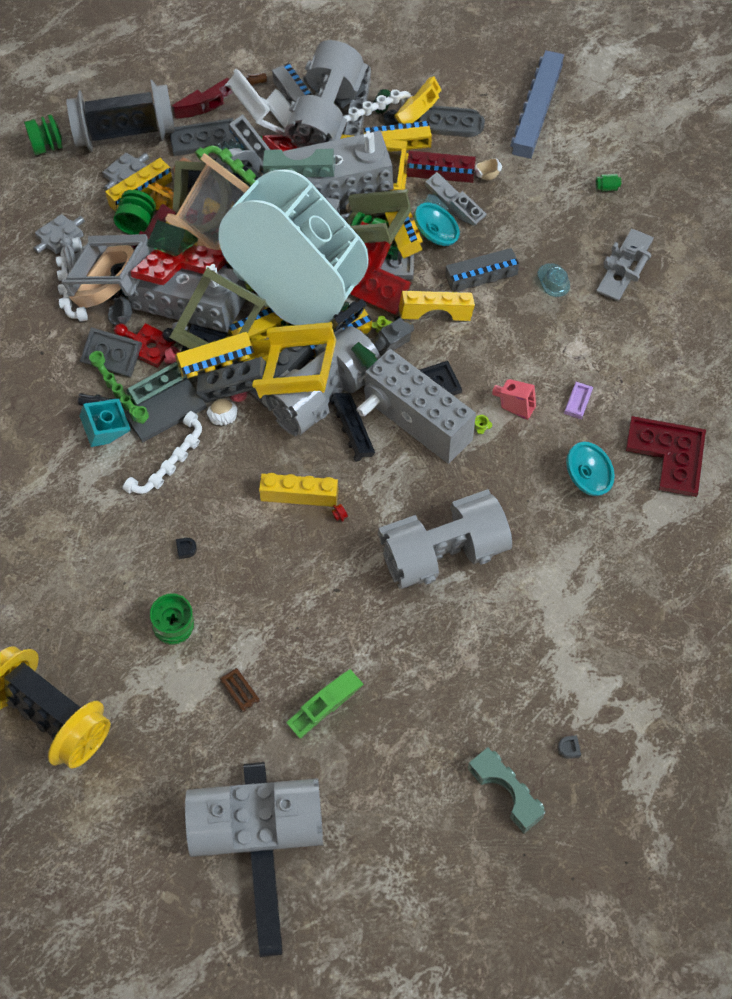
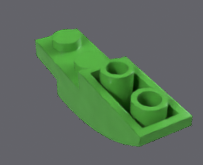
[286,669,364,739]

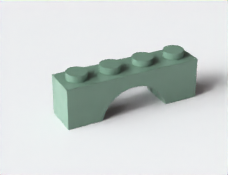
[263,149,335,177]
[468,748,545,834]

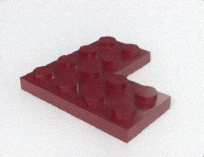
[626,416,706,497]

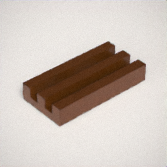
[220,668,260,712]

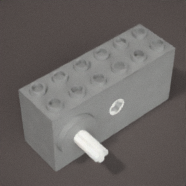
[283,130,393,201]
[128,264,246,332]
[356,349,476,464]

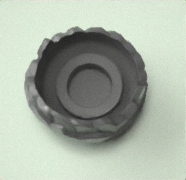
[108,297,132,325]

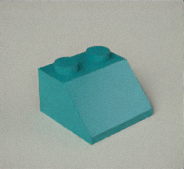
[80,398,131,447]

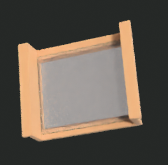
[165,153,250,250]

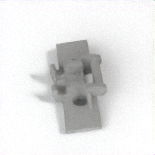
[596,229,654,301]

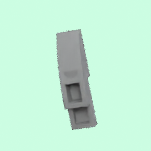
[424,172,487,226]

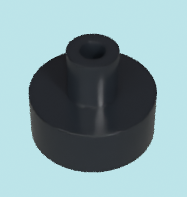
[384,109,399,125]

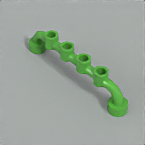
[195,146,256,185]
[89,351,149,424]

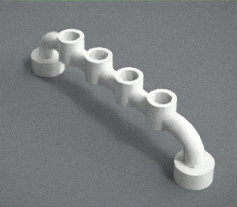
[342,90,412,135]
[56,237,88,322]
[123,411,202,494]

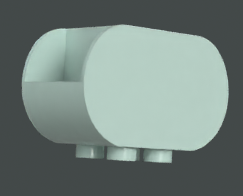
[219,170,369,325]

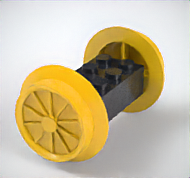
[0,646,111,768]

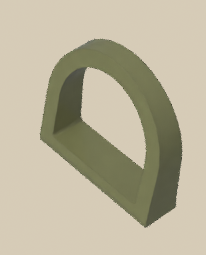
[173,161,232,234]

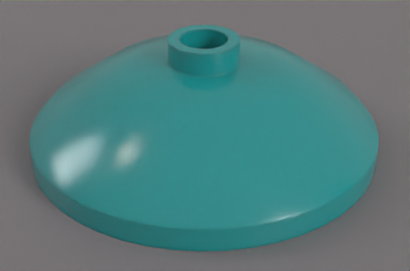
[414,203,460,246]
[566,442,615,496]

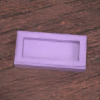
[564,382,593,420]

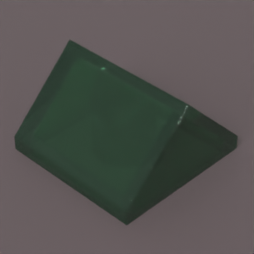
[147,220,198,256]

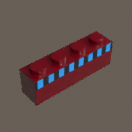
[407,150,476,183]

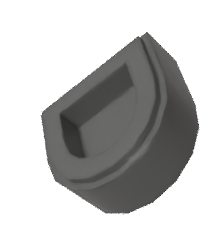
[558,735,581,759]

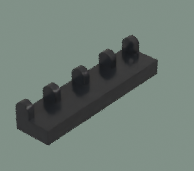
[330,393,375,462]

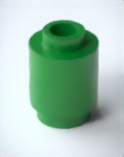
[596,174,621,192]

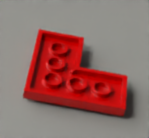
[350,221,412,315]
[131,238,227,285]

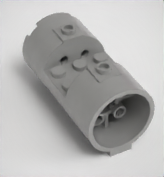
[285,40,368,148]
[261,326,380,436]
[378,489,512,589]
[185,778,323,857]

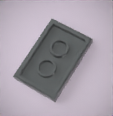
[80,327,142,377]

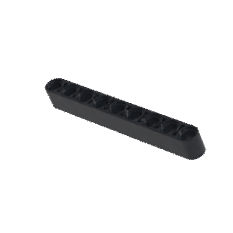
[243,761,283,958]

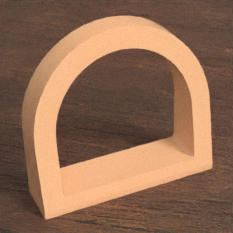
[69,245,134,308]

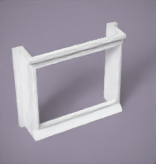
[225,69,291,139]

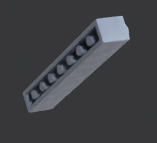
[510,50,564,159]

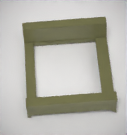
[346,189,411,244]
[169,267,266,367]

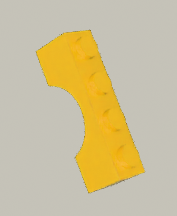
[399,291,475,321]

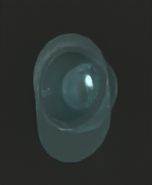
[538,263,570,297]

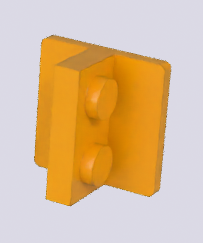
[148,183,174,210]

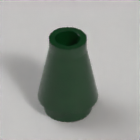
[351,342,378,369]

